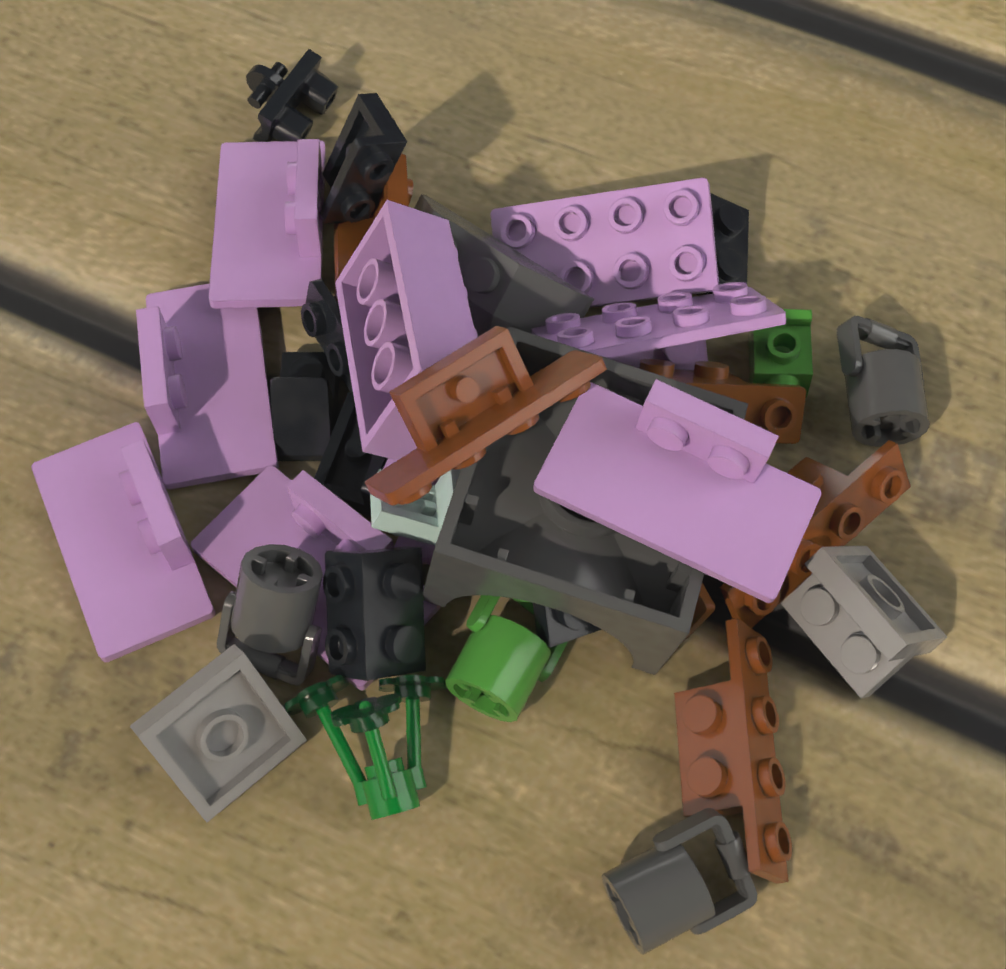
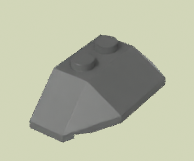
[414,194,594,337]

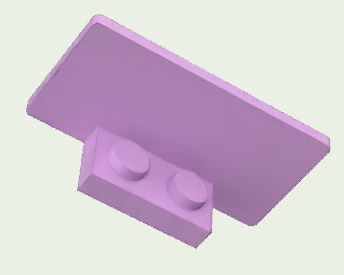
[208,139,326,308]
[491,178,719,308]
[532,282,786,370]
[136,284,279,489]
[533,379,821,603]
[31,422,215,662]
[190,466,441,690]

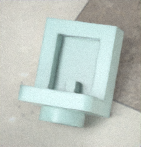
[370,469,461,545]

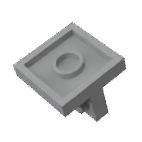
[781,546,947,698]
[130,644,307,823]

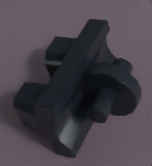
[246,49,339,142]

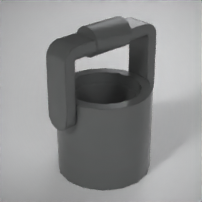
[837,316,930,447]
[217,544,323,685]
[602,808,758,955]

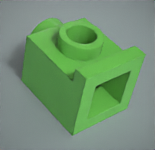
[748,309,813,398]

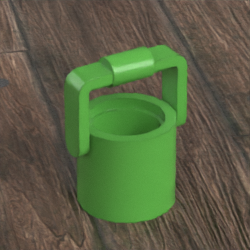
[445,595,568,722]

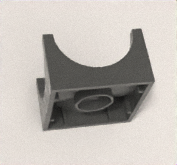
[423,326,748,675]

